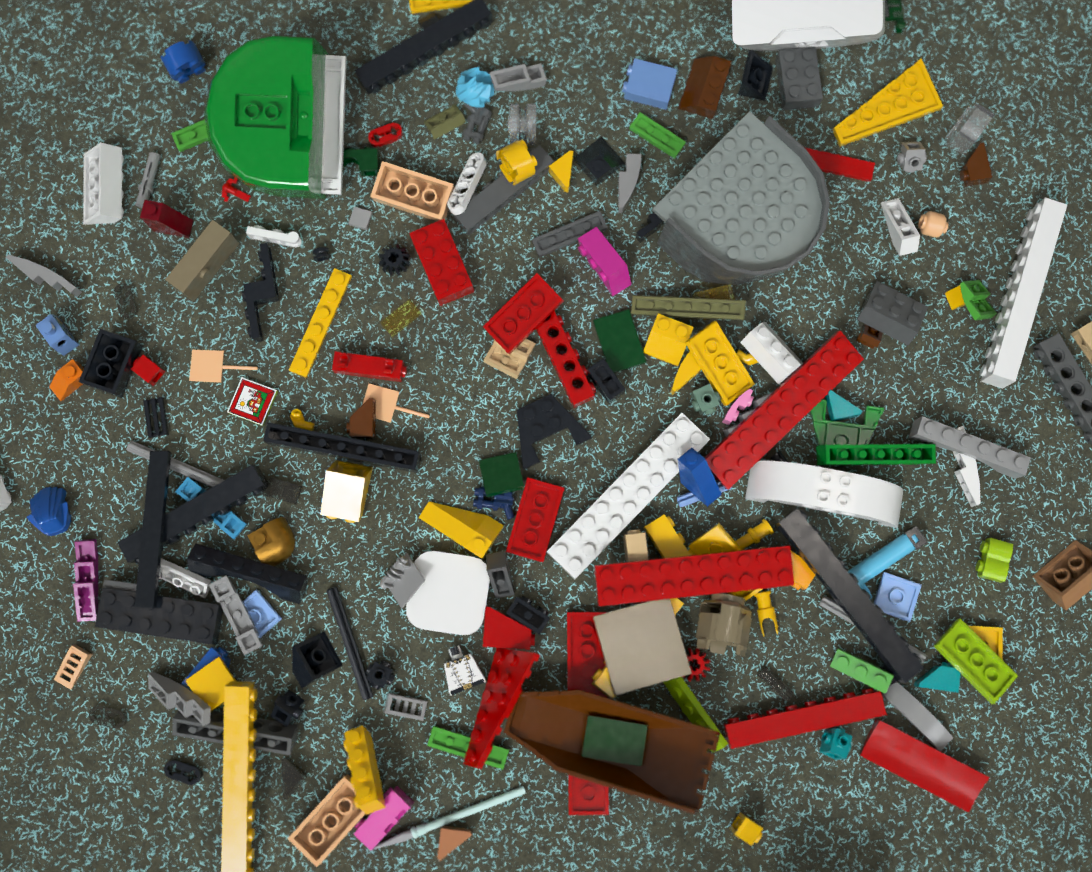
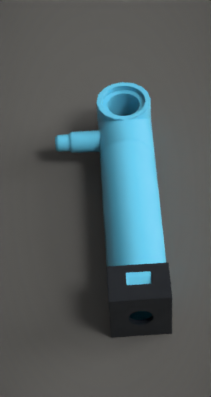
[847,526,927,599]

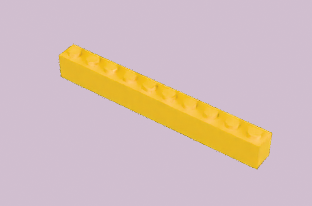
[221,681,257,872]

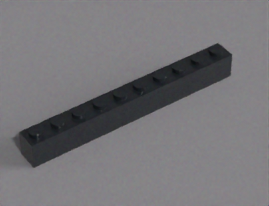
[775,509,924,683]

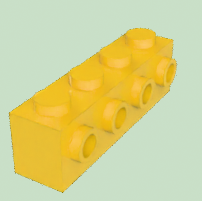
[343,725,386,814]

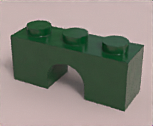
[343,147,380,176]

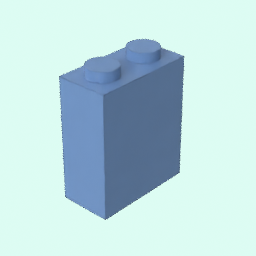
[622,58,677,110]

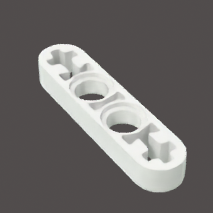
[447,153,487,215]

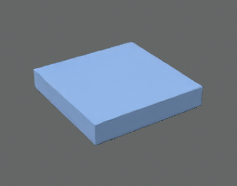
[873,572,921,622]
[243,589,282,638]

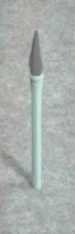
[374,786,526,849]

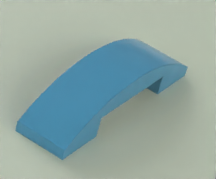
[175,477,247,540]

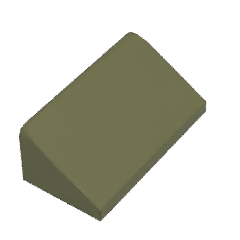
[424,104,466,140]

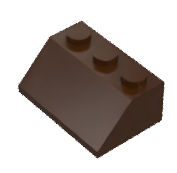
[678,56,732,119]

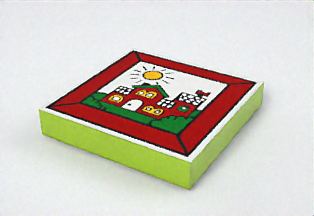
[227,377,278,426]

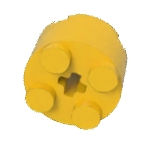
[496,139,537,185]

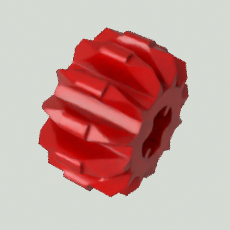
[682,648,710,682]

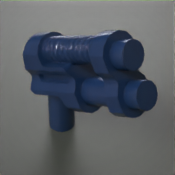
[473,486,515,520]

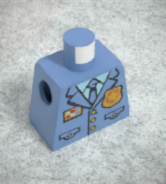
[36,314,79,356]

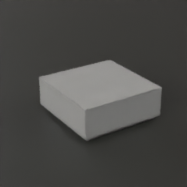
[348,207,373,230]

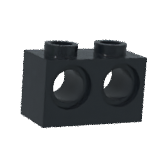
[587,358,626,404]

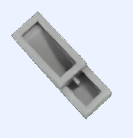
[489,63,547,91]
[618,154,641,213]

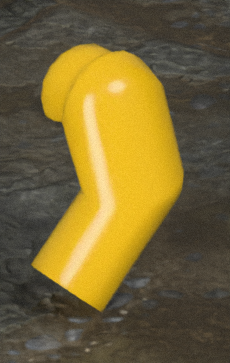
[736,350,759,365]
[290,409,315,431]

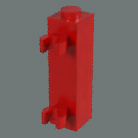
[332,351,407,382]

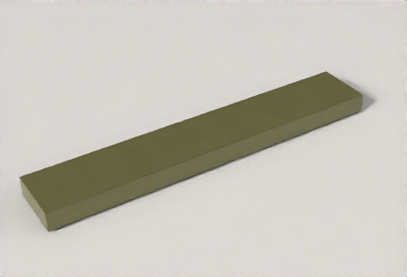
[631,295,747,320]

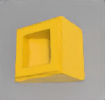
[945,285,965,310]

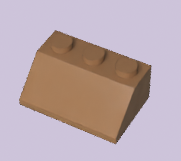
[1032,540,1092,610]

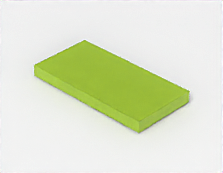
[934,618,1018,704]

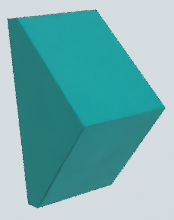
[825,390,863,421]

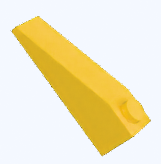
[419,501,504,559]

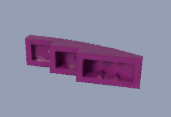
[73,539,98,622]

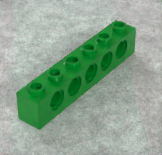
[816,444,936,465]

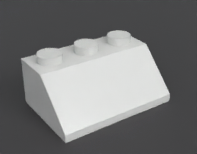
[740,322,803,384]

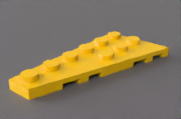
[833,58,943,146]

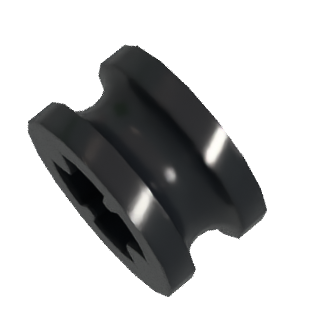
[312,247,331,262]

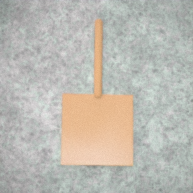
[189,350,258,383]
[363,384,430,423]

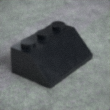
[79,329,143,398]

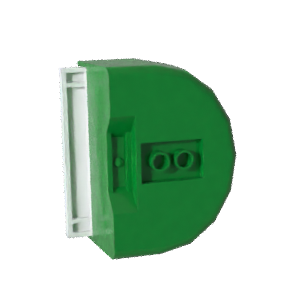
[204,36,347,199]

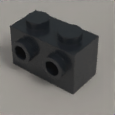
[507,596,550,635]

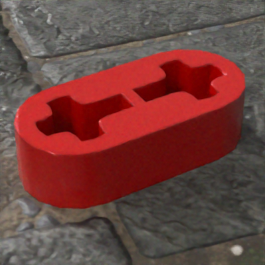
[368,123,403,147]

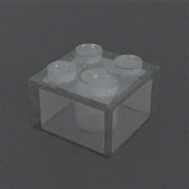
[944,102,995,157]

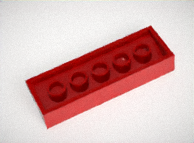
[859,719,990,813]

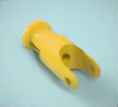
[754,590,778,637]

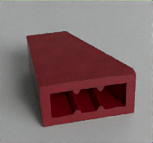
[140,200,194,238]

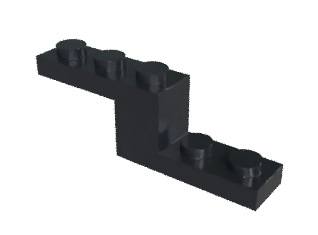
[242,243,280,342]

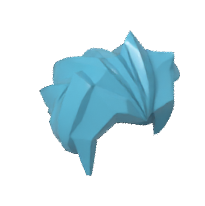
[456,67,494,108]

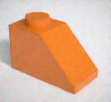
[49,359,84,401]

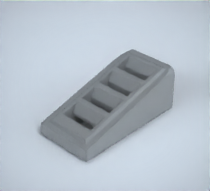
[383,693,427,721]

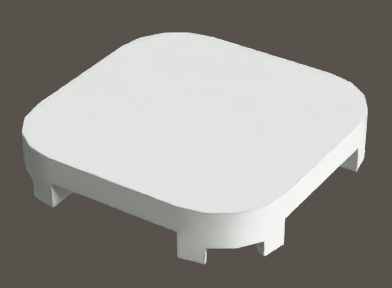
[406,551,490,635]

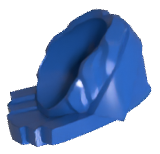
[27,487,71,536]

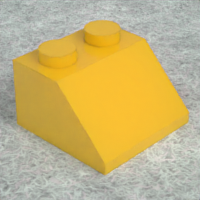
[643,313,694,366]

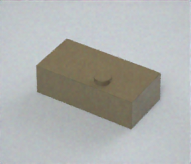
[165,220,239,302]

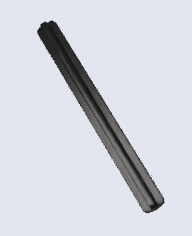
[327,587,374,700]

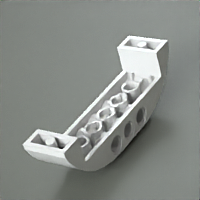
[745,461,903,528]

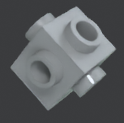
[897,142,927,173]

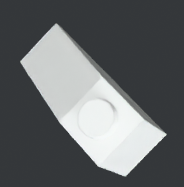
[881,198,920,256]

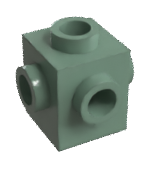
[691,384,721,416]

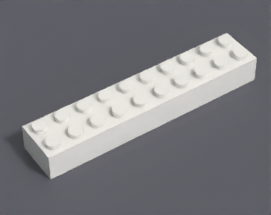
[980,198,1067,389]
[547,413,710,580]

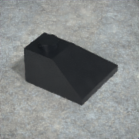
[573,136,625,186]
[292,631,343,688]

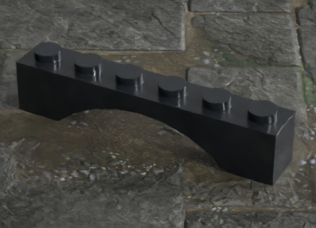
[187,543,307,604]

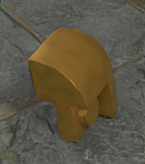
[247,517,295,566]

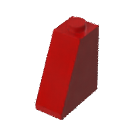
[483,607,535,650]

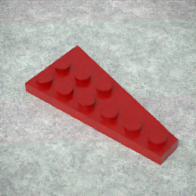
[463,648,540,769]

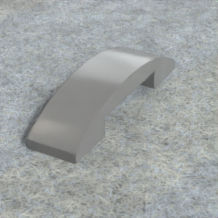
[209,575,263,655]
[882,682,953,752]

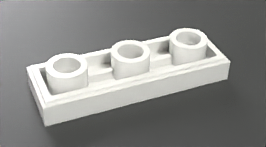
[159,558,211,598]

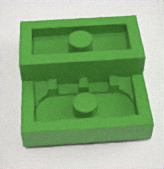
[960,280,997,320]

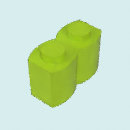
[976,538,1013,583]

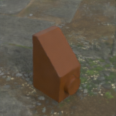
[960,142,992,187]
[346,398,376,438]

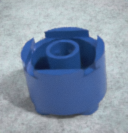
[161,40,205,84]

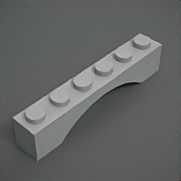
[909,416,1031,479]

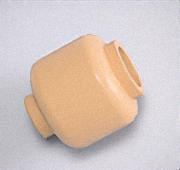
[918,211,949,238]

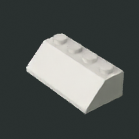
[83,143,124,225]

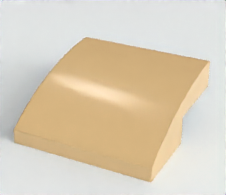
[484,339,536,379]

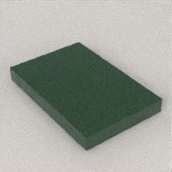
[593,309,646,373]
[581,716,647,767]

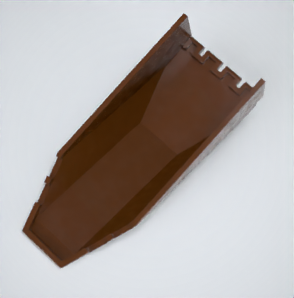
[504,690,720,815]

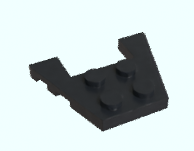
[517,394,592,470]

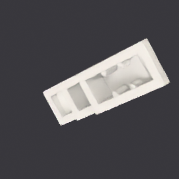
[953,426,980,507]

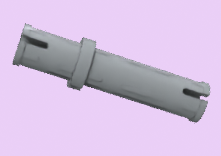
[135,152,161,208]

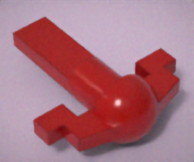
[221,177,251,202]

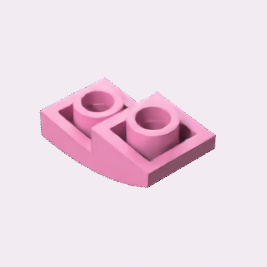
[722,389,754,425]

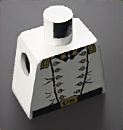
[444,645,487,696]

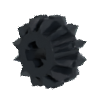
[379,244,410,276]

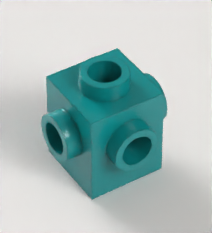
[819,727,853,760]

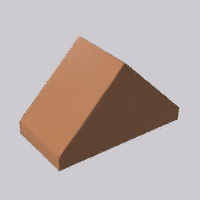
[437,826,473,861]

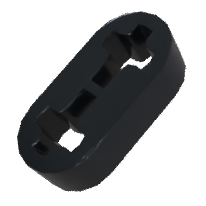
[164,760,203,785]

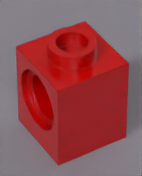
[131,355,165,386]

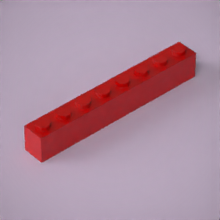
[723,688,887,749]

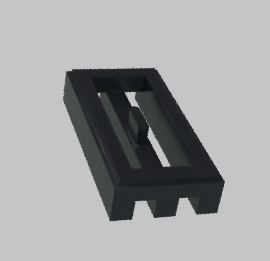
[143,397,169,438]

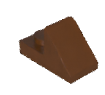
[856,324,883,349]

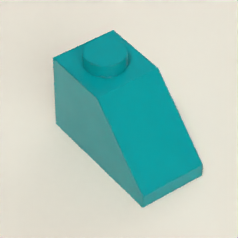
[914,662,961,693]

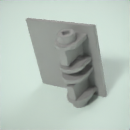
[379,553,425,608]

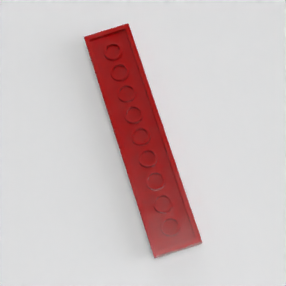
[705,331,864,490]
[594,545,794,606]
[567,612,609,815]

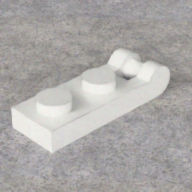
[246,225,302,247]

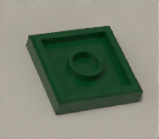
[479,452,524,497]

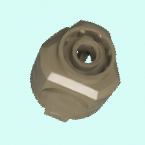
[696,593,752,657]

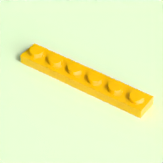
[289,268,352,378]

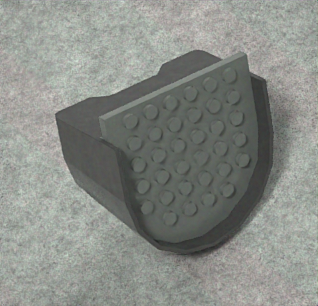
[652,111,830,285]

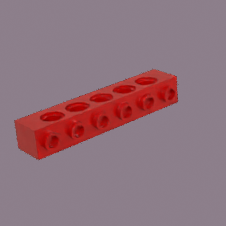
[536,311,596,408]

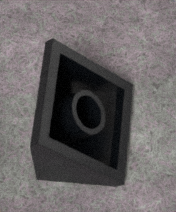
[738,50,773,101]

